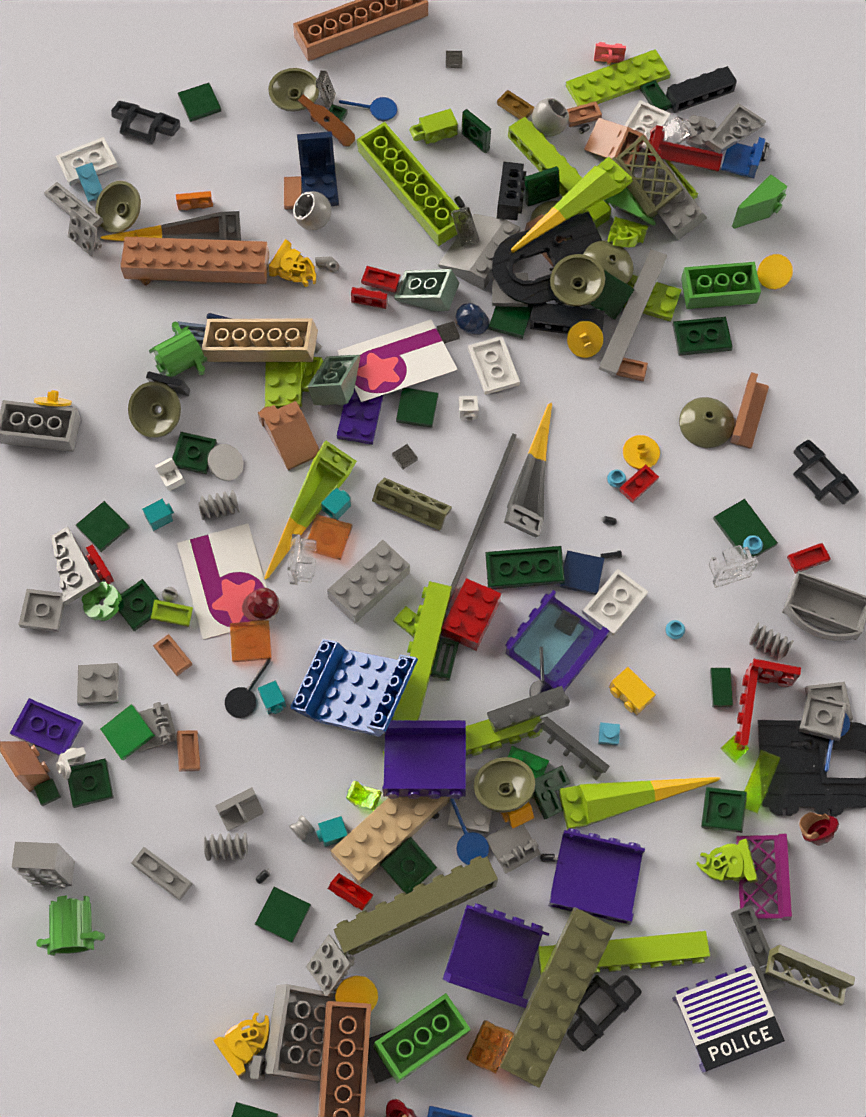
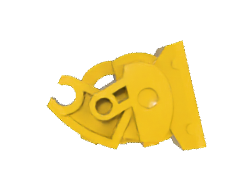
[268,239,316,287]
[213,1012,269,1078]

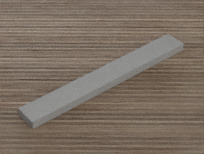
[599,249,667,376]

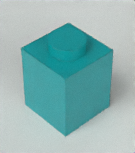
[321,487,351,522]
[142,498,174,531]
[258,680,286,714]
[316,816,348,847]

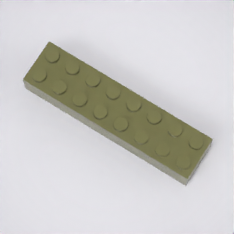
[333,856,498,956]
[499,907,615,1088]

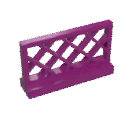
[736,834,792,920]

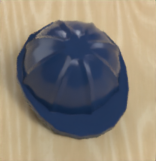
[455,303,489,335]

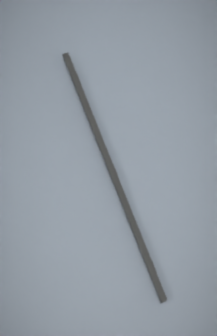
[448,433,517,606]

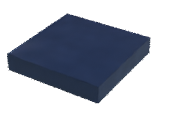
[560,550,605,595]

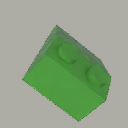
[732,174,787,229]
[604,187,656,226]

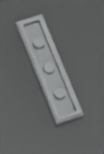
[44,182,104,228]

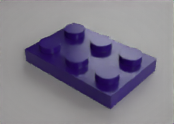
[336,388,384,445]
[10,698,83,756]

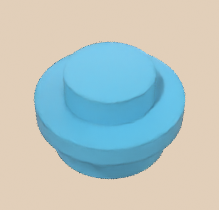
[607,469,626,488]
[743,536,763,554]
[665,620,685,639]

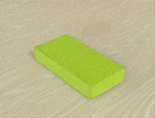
[150,600,193,627]

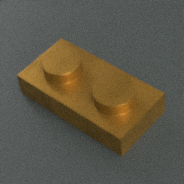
[497,89,534,119]

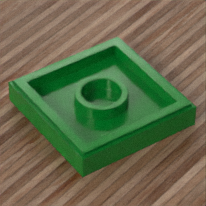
[100,704,155,761]

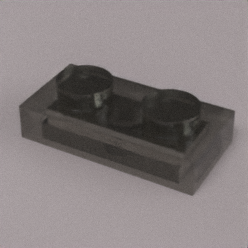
[316,70,336,107]
[451,207,480,246]

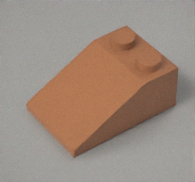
[262,401,319,470]
[0,741,51,792]

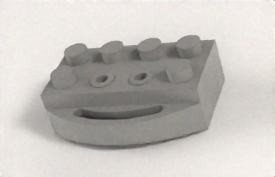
[782,571,866,641]

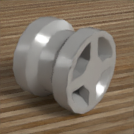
[289,815,315,841]

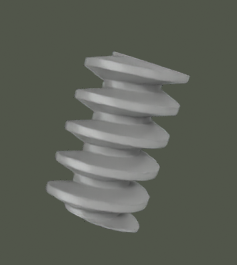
[198,490,240,520]
[749,622,794,661]
[204,833,248,861]

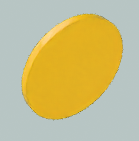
[757,254,793,290]
[567,321,603,358]
[34,390,72,407]
[623,435,660,469]
[335,975,378,1011]

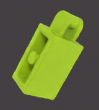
[409,108,458,144]

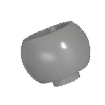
[532,98,569,136]
[293,191,332,230]

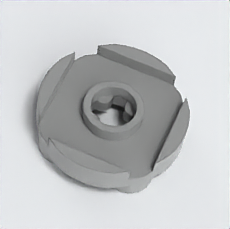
[682,115,716,148]

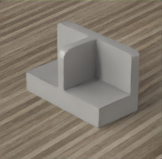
[215,787,264,831]

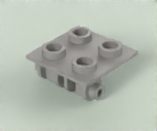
[68,209,102,256]
[138,702,177,752]
[486,824,541,874]
[306,934,355,996]

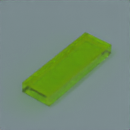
[744,750,780,814]

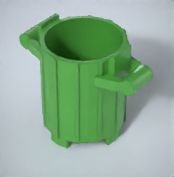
[149,321,207,377]
[36,895,105,956]

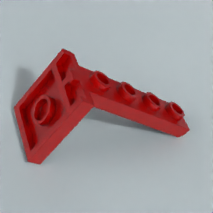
[643,125,723,172]
[734,658,801,751]

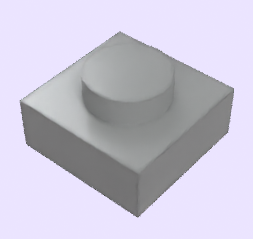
[248,1055,265,1081]

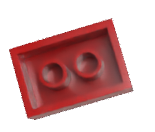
[441,578,502,651]

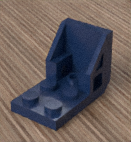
[297,131,339,206]

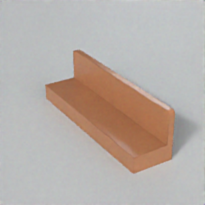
[730,372,769,449]

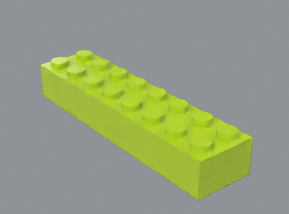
[357,122,467,247]

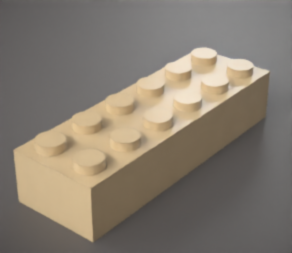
[201,318,318,362]
[330,797,449,885]

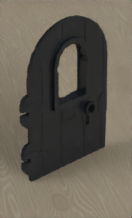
[492,211,612,305]
[757,720,866,817]

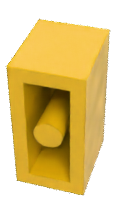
[609,667,656,715]

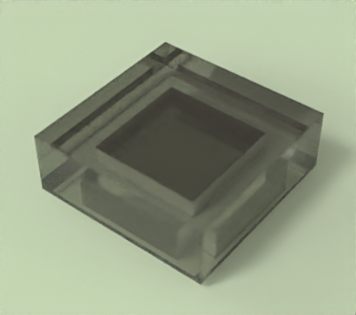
[446,51,462,68]
[437,321,460,344]
[392,444,418,470]
[554,609,580,637]

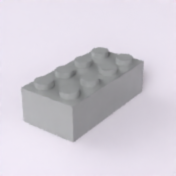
[638,159,707,240]
[0,400,81,452]
[327,540,410,624]
[11,841,75,889]

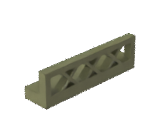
[372,477,452,531]
[765,945,855,1006]

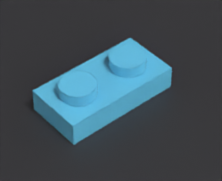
[75,163,103,202]

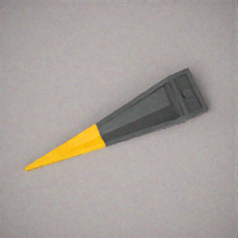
[100,211,241,241]
[504,402,552,538]

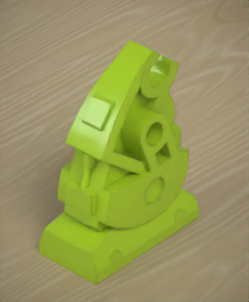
[607,216,648,248]
[696,838,759,883]

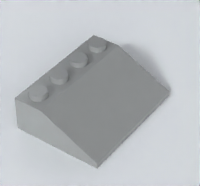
[438,214,520,290]
[263,984,336,1082]

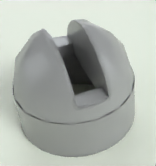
[162,587,178,603]

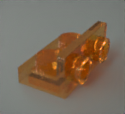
[466,1020,514,1074]

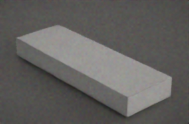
[131,847,193,900]

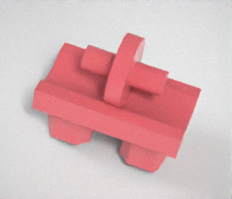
[594,42,626,65]

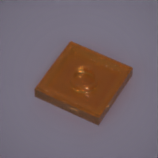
[304,514,353,560]
[230,620,272,662]

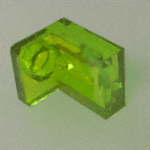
[346,781,382,811]

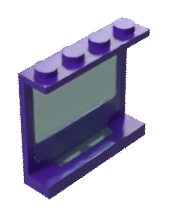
[505,590,610,692]

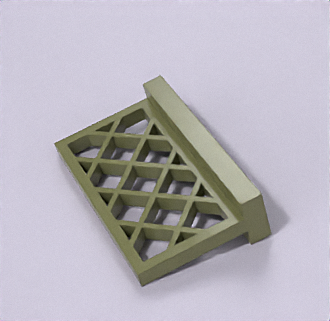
[612,135,684,218]

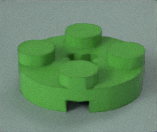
[81,581,122,621]

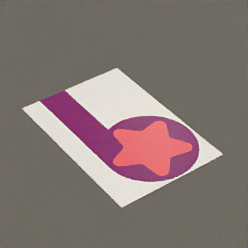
[337,320,458,402]
[177,524,276,640]

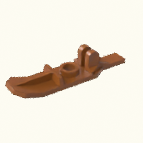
[298,94,355,147]

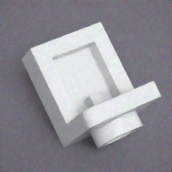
[459,396,479,421]
[155,458,185,491]
[56,747,86,779]

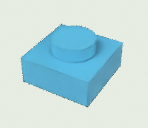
[598,722,620,746]

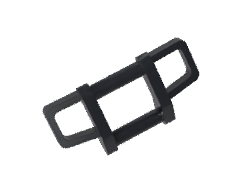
[111,101,180,144]
[793,440,859,504]
[567,975,642,1052]

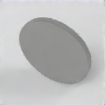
[208,444,243,481]

